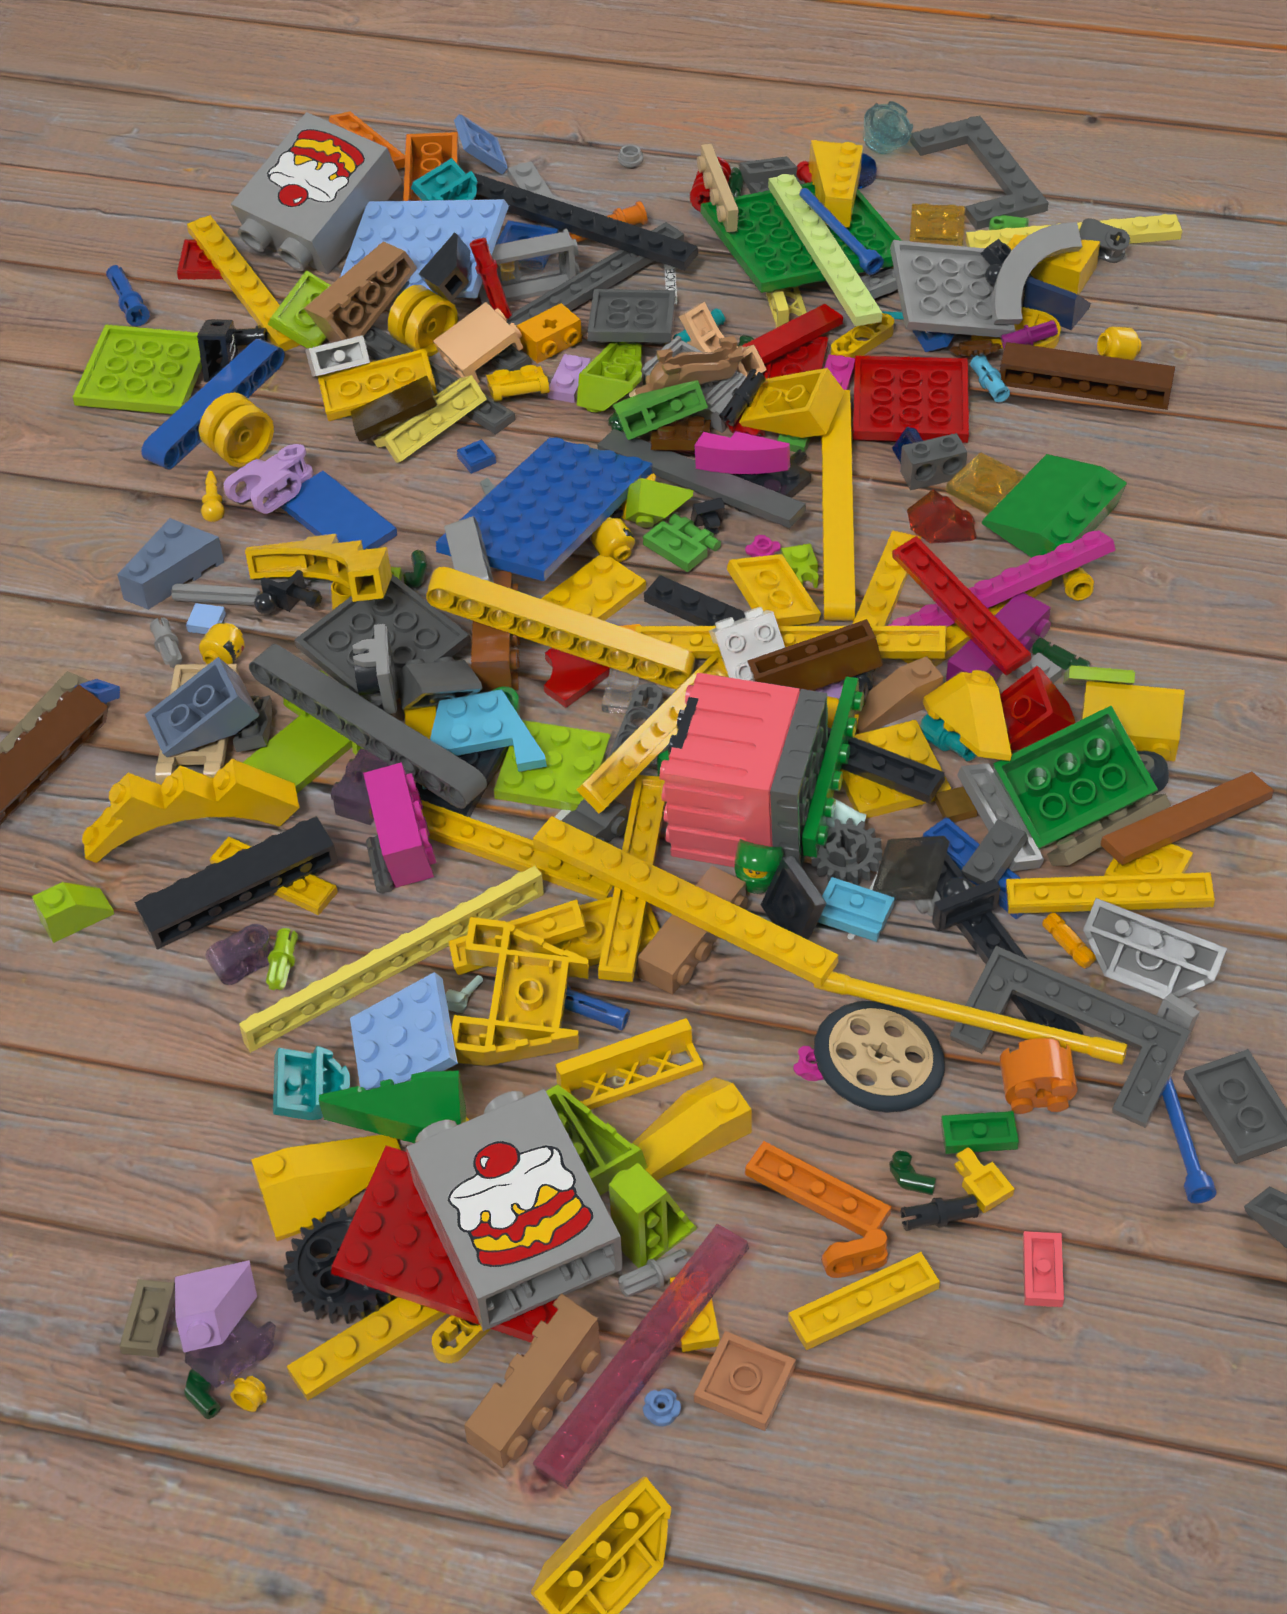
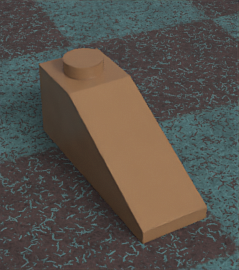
[855,656,943,734]

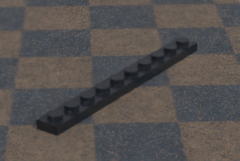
[474,173,698,271]

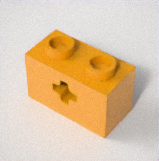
[516,303,582,364]

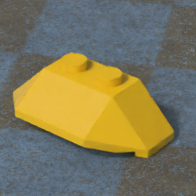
[531,1477,671,1614]

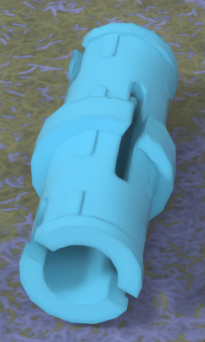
[970,355,1010,402]

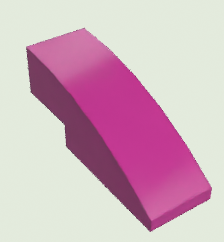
[695,431,790,474]

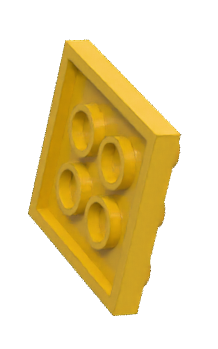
[840,719,951,819]

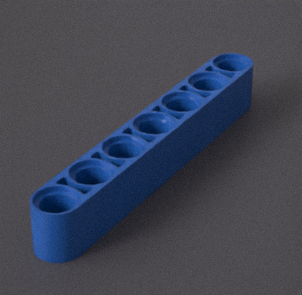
[141,339,285,469]

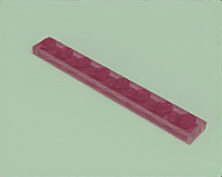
[533,1224,749,1489]

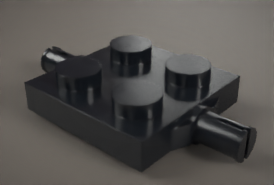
[731,449,812,512]

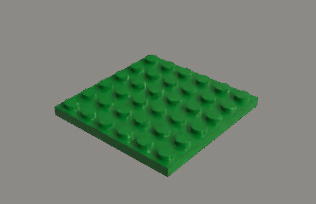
[701,182,902,293]

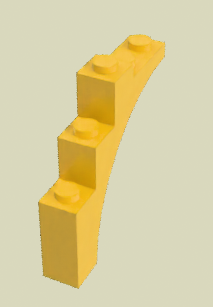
[245,534,392,602]
[82,759,300,863]

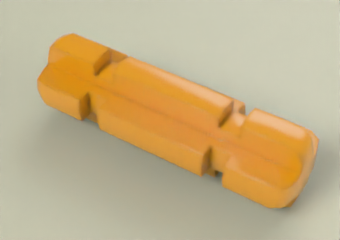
[1042,912,1096,969]

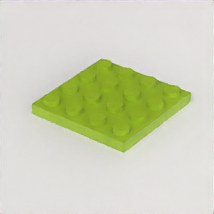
[73,325,202,414]

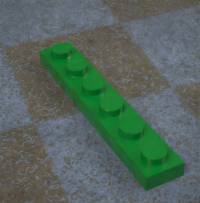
[802,677,864,858]

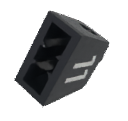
[197,319,238,382]

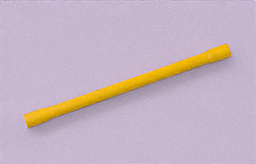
[814,971,1128,1065]

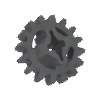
[811,818,883,885]

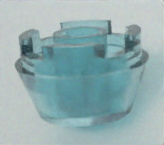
[863,101,913,154]

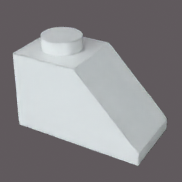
[305,335,370,377]

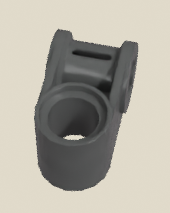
[1079,218,1130,263]

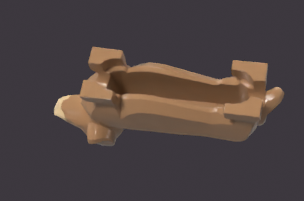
[629,336,744,398]

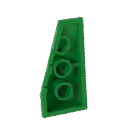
[319,1071,466,1143]

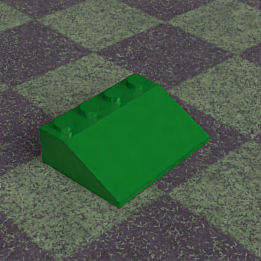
[981,454,1127,557]
[993,706,1158,850]

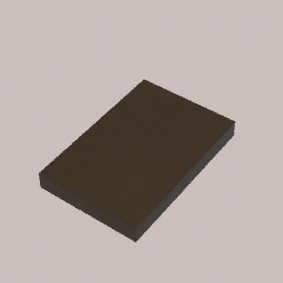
[351,375,437,442]

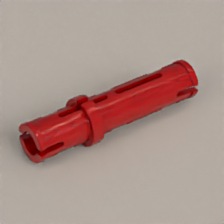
[469,238,512,319]

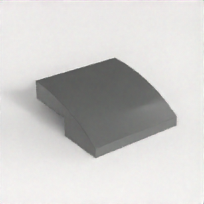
[739,156,803,194]

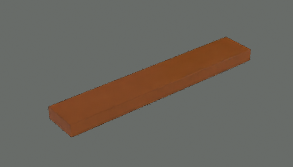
[1100,771,1274,865]

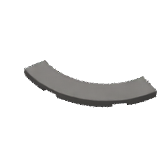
[991,222,1082,324]

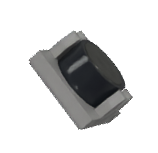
[352,624,397,713]

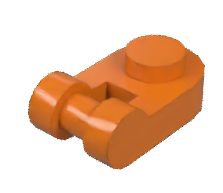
[821,1228,888,1278]

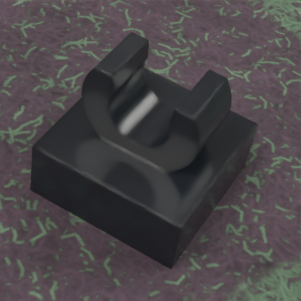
[690,497,725,534]

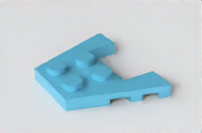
[422,689,547,789]

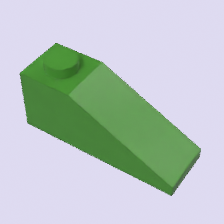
[613,380,708,440]

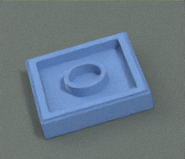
[454,114,508,174]

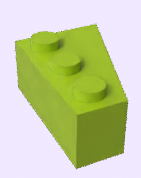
[546,1084,648,1195]
[609,1163,697,1268]

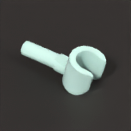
[445,975,483,1013]

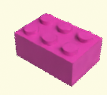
[363,762,437,888]

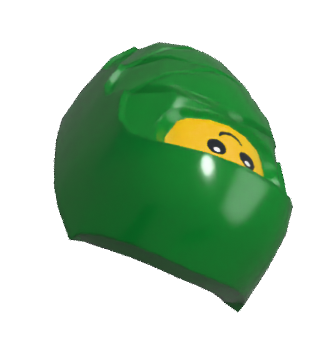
[734,839,784,894]

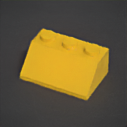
[1080,681,1185,761]

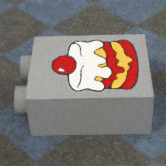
[231,112,402,275]
[406,1089,622,1331]

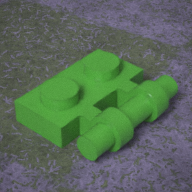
[643,514,721,572]

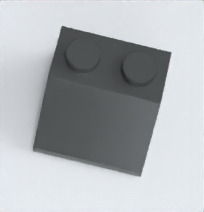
[396,657,482,709]

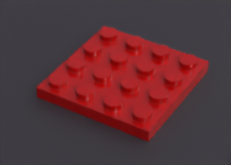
[853,355,969,443]

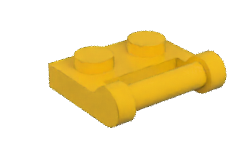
[486,365,550,402]

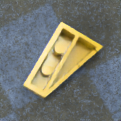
[1007,234,1100,295]

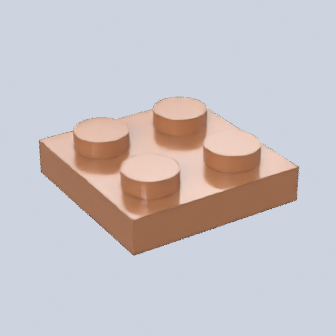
[694,1331,796,1431]

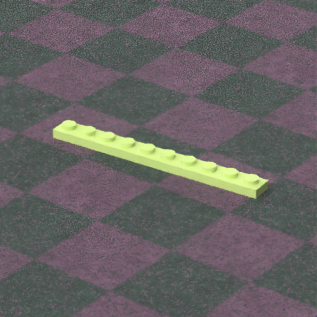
[768,174,882,326]

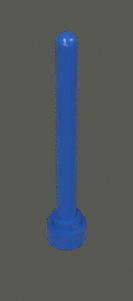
[799,188,884,275]
[1162,1077,1217,1204]

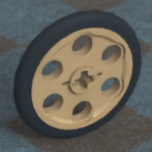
[814,1001,945,1113]

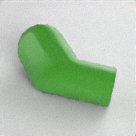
[989,215,1029,230]

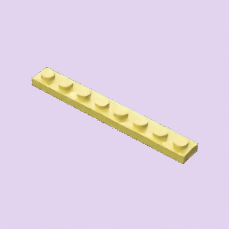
[965,214,1182,248]

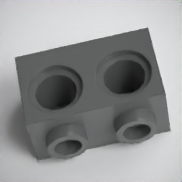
[900,433,967,491]

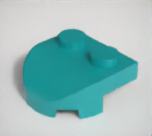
[411,158,477,201]
[273,1046,350,1120]

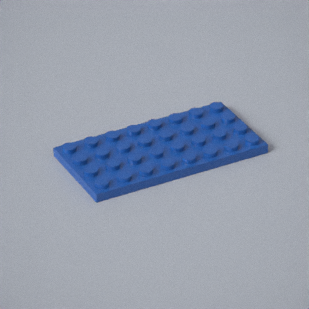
[436,437,653,581]

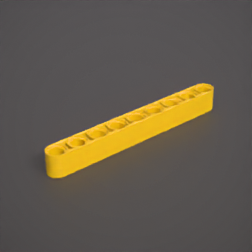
[426,567,695,690]

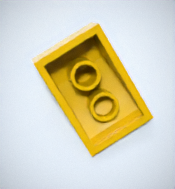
[739,368,845,438]

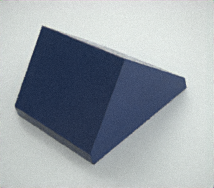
[1023,276,1091,330]

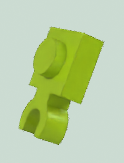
[781,543,819,588]

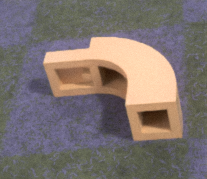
[679,302,767,376]

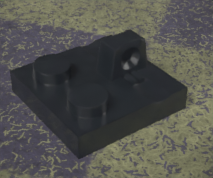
[760,856,827,940]

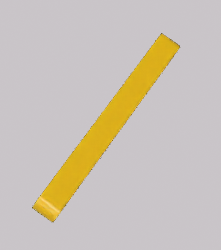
[821,390,855,621]

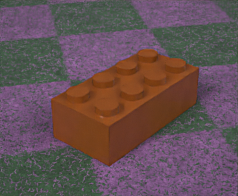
[471,571,521,694]

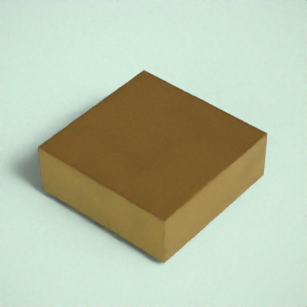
[935,786,977,823]

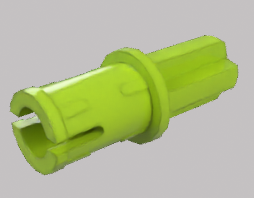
[266,928,298,991]

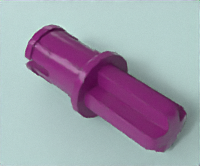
[1000,320,1058,349]

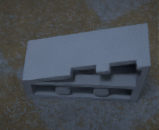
[117,518,224,610]

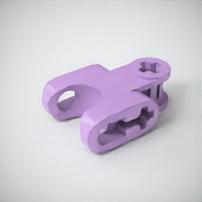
[224,444,313,514]

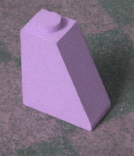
[175,1260,257,1353]

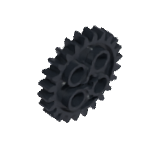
[284,1208,391,1324]

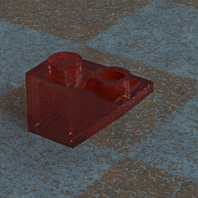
[907,489,977,544]

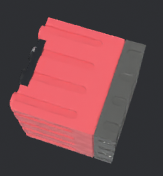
[660,673,828,867]

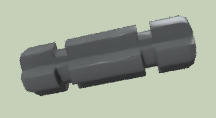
[366,835,394,894]

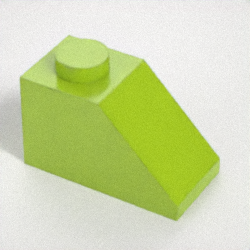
[625,478,694,527]
[32,882,115,943]

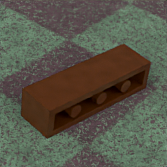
[747,619,883,691]

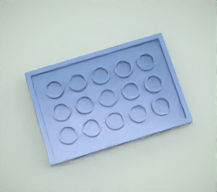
[340,199,509,298]

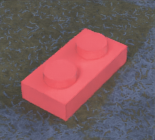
[1023,1231,1064,1307]

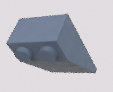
[145,657,260,757]

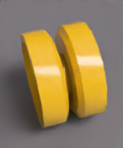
[388,285,458,356]
[199,392,274,468]

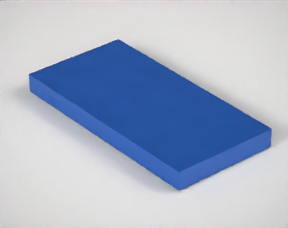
[280,471,397,550]

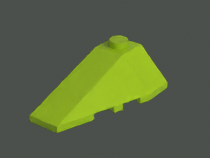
[577,342,642,412]

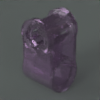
[205,924,274,985]

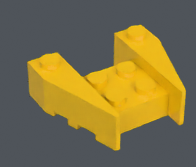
[452,917,589,1066]

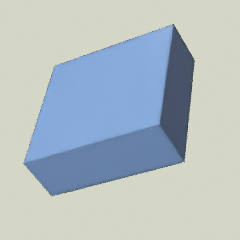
[186,603,226,634]

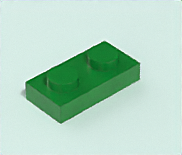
[941,1111,1019,1154]

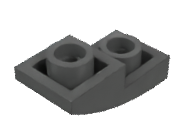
[233,695,272,752]

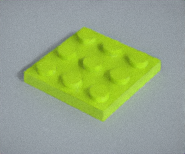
[494,720,611,811]

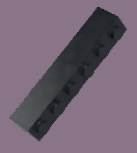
[135,816,338,950]

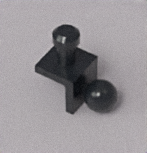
[254,570,322,614]

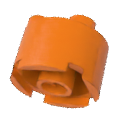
[1000,1038,1077,1114]

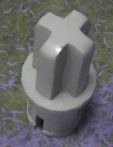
[150,618,182,668]
[618,1248,693,1297]

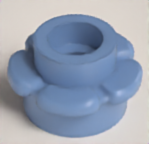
[643,1388,681,1426]

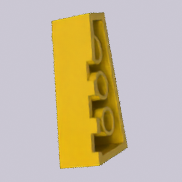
[809,140,863,228]

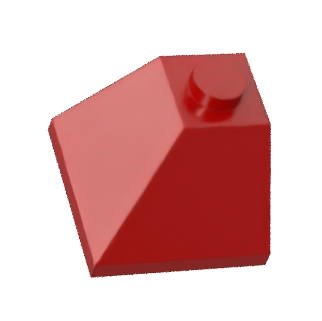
[1000,666,1076,751]

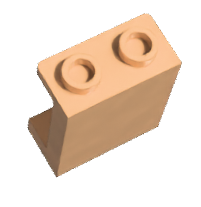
[433,302,523,383]

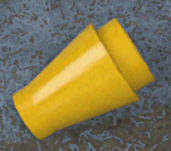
[1062,567,1094,600]

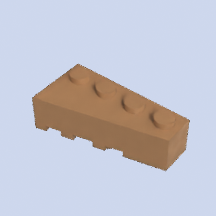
[304,242,417,343]
[464,1293,601,1468]

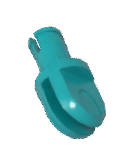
[920,714,976,761]

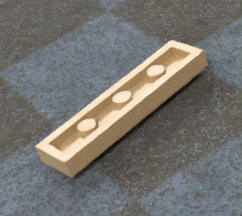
[697,144,738,232]

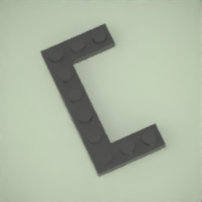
[910,115,1049,230]
[950,946,1191,1128]

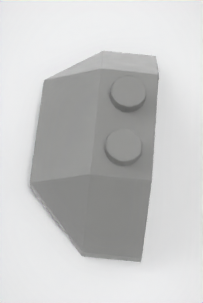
[1083,898,1228,999]

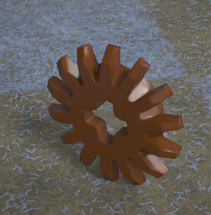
[950,340,1001,356]

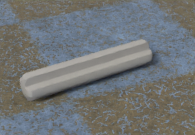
[171,583,261,605]

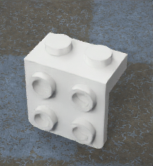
[709,607,785,681]

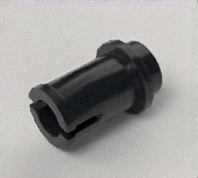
[235,325,268,346]

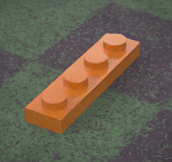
[329,111,405,169]
[745,1141,891,1237]

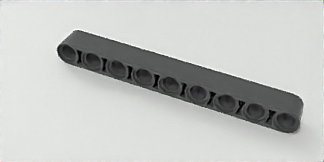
[249,644,487,809]

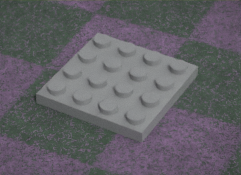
[890,240,1015,337]

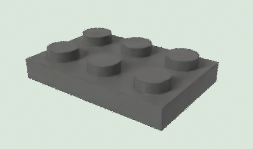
[1183,1049,1287,1164]

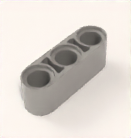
[444,516,494,583]

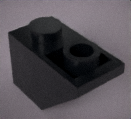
[418,232,470,303]

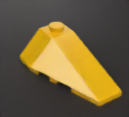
[923,670,1012,761]
[631,1077,752,1181]
[251,1135,401,1241]

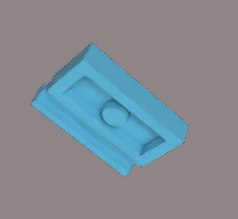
[818,877,895,942]

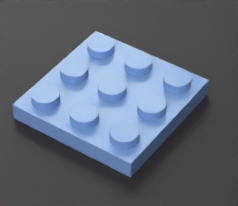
[350,972,458,1090]

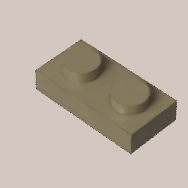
[119,1279,175,1358]

